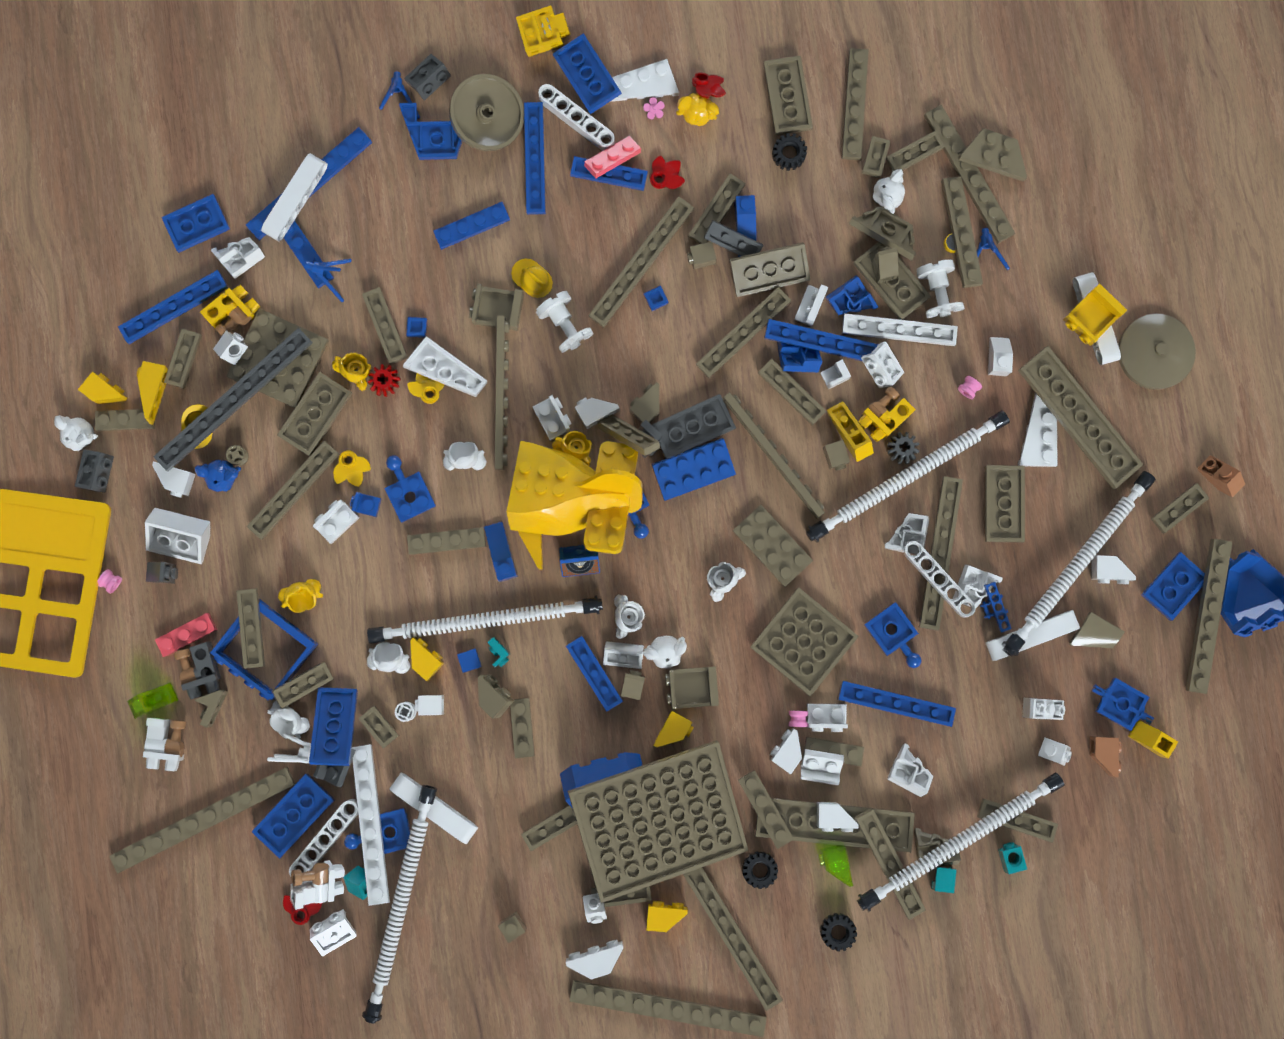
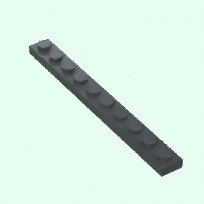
[153,328,312,472]

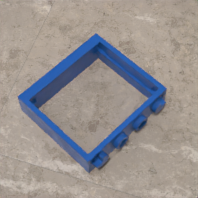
[210,599,318,700]

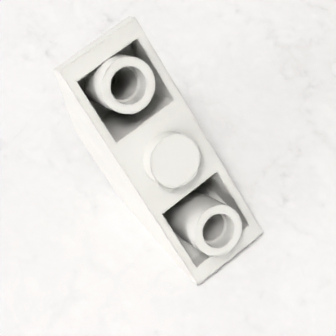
[1023,698,1065,720]
[566,940,623,979]

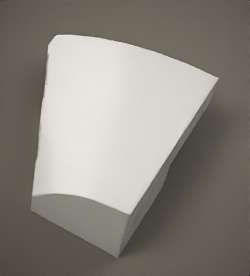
[211,237,265,279]
[885,513,929,555]
[953,565,1003,608]
[887,743,933,797]

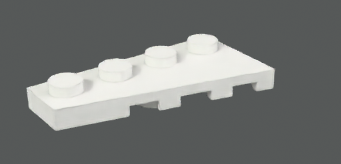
[610,59,679,102]
[403,336,487,397]
[1018,393,1057,467]

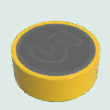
[943,233,956,253]

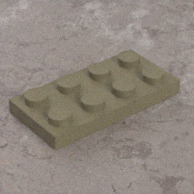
[763,56,813,135]
[729,242,810,297]
[853,242,931,320]
[277,372,353,456]
[985,465,1025,543]
[733,505,813,587]

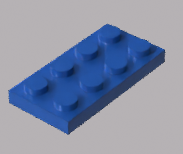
[552,33,622,114]
[651,438,736,501]
[309,688,358,766]
[252,773,335,859]

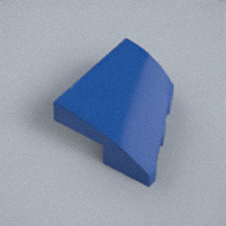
[825,276,878,315]
[777,342,822,373]

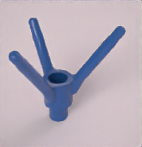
[379,71,420,119]
[977,228,1010,270]
[305,259,352,302]

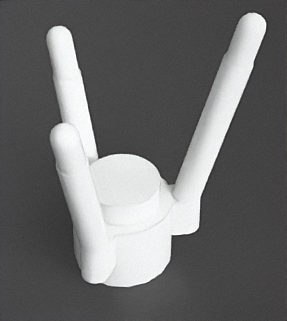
[267,733,311,763]

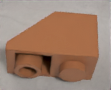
[1197,455,1245,498]
[1090,736,1122,777]

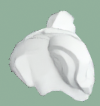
[873,169,905,214]
[54,415,98,451]
[443,442,487,471]
[707,562,746,602]
[614,594,645,639]
[643,636,687,669]
[367,642,411,674]
[267,701,310,739]

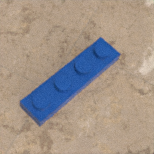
[570,156,648,191]
[433,202,510,250]
[283,220,334,289]
[566,636,623,712]

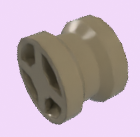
[226,445,249,466]

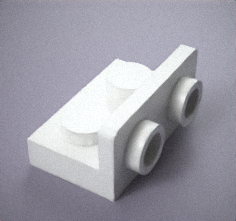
[795,284,828,327]
[861,342,904,388]
[533,395,571,441]
[313,500,359,544]
[807,704,848,732]
[800,749,844,785]
[310,909,357,956]

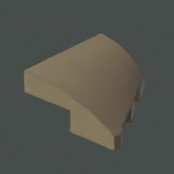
[1069,612,1125,648]
[914,828,961,868]

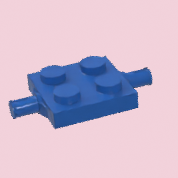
[1091,678,1154,731]

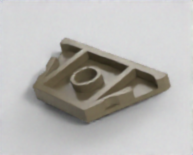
[958,128,1027,181]
[849,206,916,261]

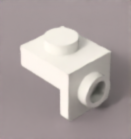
[1038,737,1072,766]
[583,893,607,924]

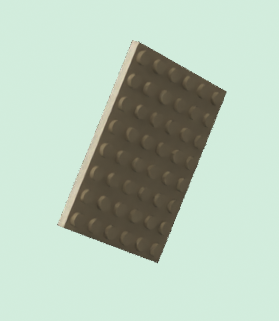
[568,740,749,903]

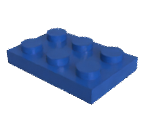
[161,194,230,253]
[1141,552,1205,621]

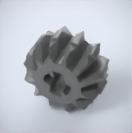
[887,432,920,464]

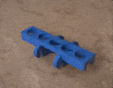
[980,582,1012,632]

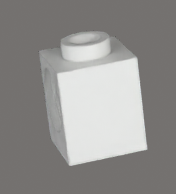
[213,331,248,365]
[415,695,444,715]

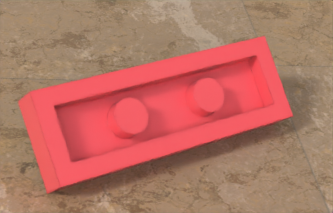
[584,136,641,178]
[155,613,217,657]

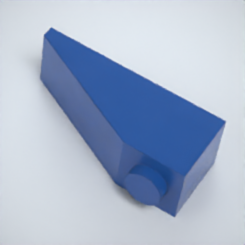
[734,195,757,257]
[484,522,518,582]

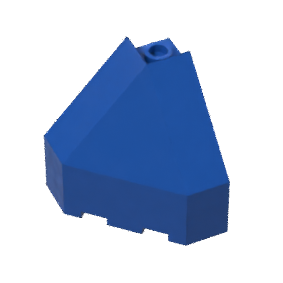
[1221,549,1284,637]
[560,752,643,807]

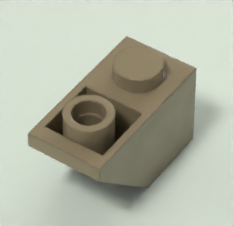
[872,247,899,283]
[630,382,659,424]
[621,670,645,700]
[478,674,514,719]

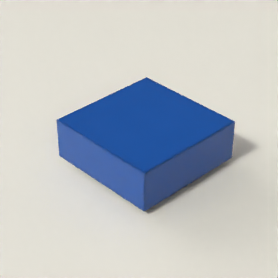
[644,285,669,311]
[406,317,428,338]
[457,648,482,673]

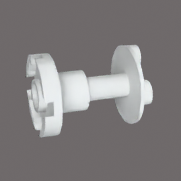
[917,260,965,318]
[536,291,594,353]

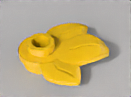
[407,373,445,404]
[333,450,371,487]

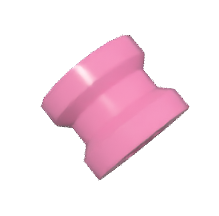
[958,376,982,399]
[97,569,122,594]
[789,711,808,727]

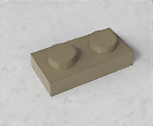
[862,136,890,178]
[359,706,399,748]

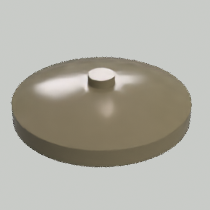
[449,74,524,151]
[1118,314,1196,390]

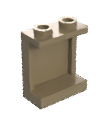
[469,284,524,331]
[666,667,719,709]

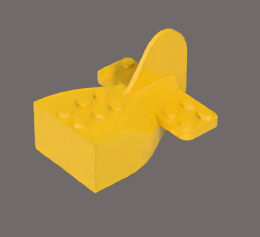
[506,441,643,554]

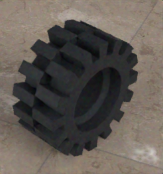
[772,133,807,171]
[742,851,778,889]
[820,913,857,952]

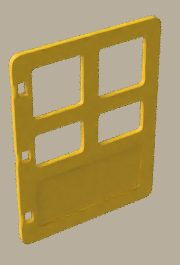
[0,489,111,678]

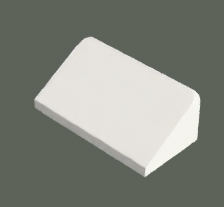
[603,641,644,669]

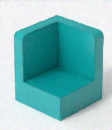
[343,866,368,900]
[931,867,957,893]

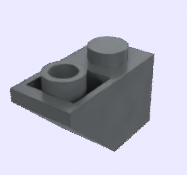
[146,562,178,584]

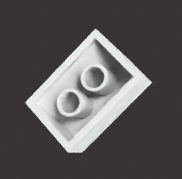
[145,508,210,564]

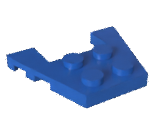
[399,103,462,160]

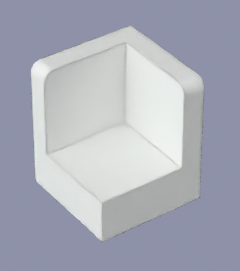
[821,359,851,390]

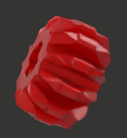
[367,364,401,397]

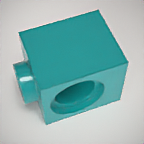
[998,842,1028,874]

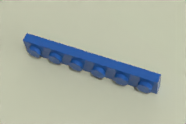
[524,102,546,215]
[118,270,229,344]
[764,319,879,361]
[838,681,956,727]

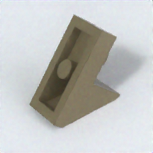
[195,690,228,728]

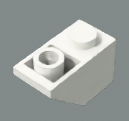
[1091,555,1136,584]
[770,728,802,774]
[817,802,858,832]

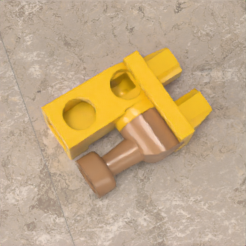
[200,284,260,336]
[858,386,916,442]

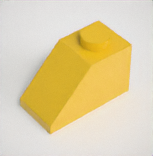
[653,710,694,747]

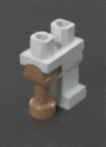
[143,718,186,771]
[290,860,345,910]

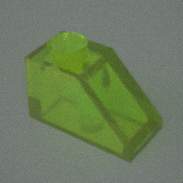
[127,683,178,719]
[818,845,853,887]

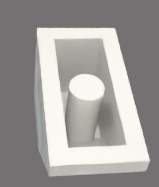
[988,337,1013,376]
[575,398,620,429]
[152,461,196,498]

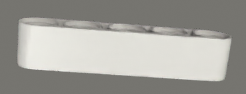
[538,84,615,151]
[261,153,328,241]
[1073,272,1121,365]
[904,541,976,618]
[985,610,1080,661]
[389,772,478,844]
[289,799,359,877]

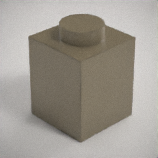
[687,242,717,269]
[823,440,850,471]
[498,911,527,943]

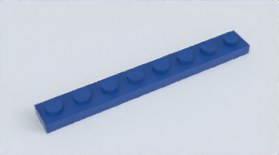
[246,127,372,241]

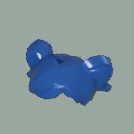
[195,460,241,492]

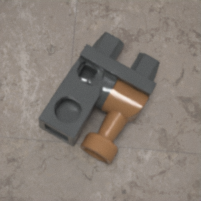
[174,642,221,699]

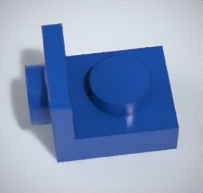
[350,492,382,517]

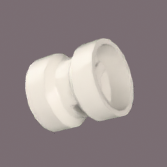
[395,702,417,722]

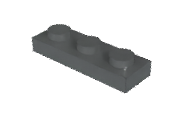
[704,220,763,256]

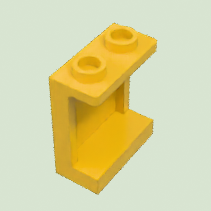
[1063,283,1127,346]

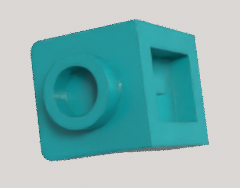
[487,637,510,667]

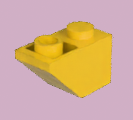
[78,372,128,404]
[410,638,444,681]
[1128,720,1178,759]
[646,901,688,932]

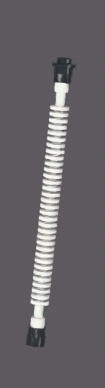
[806,410,1010,543]
[1002,471,1156,657]
[367,595,603,644]
[857,772,1065,912]
[362,785,437,1024]

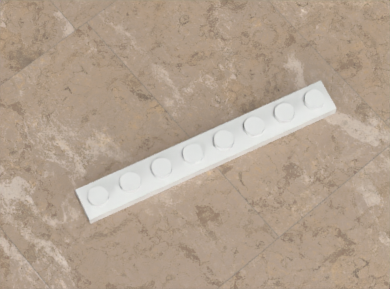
[352,744,390,906]

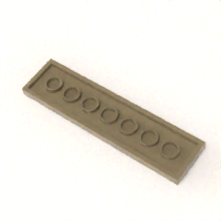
[1018,346,1143,489]
[755,798,915,853]

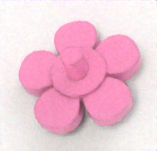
[643,97,665,120]

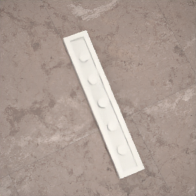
[842,314,958,346]

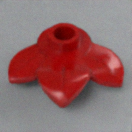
[692,72,726,98]
[650,156,685,189]
[283,895,322,925]

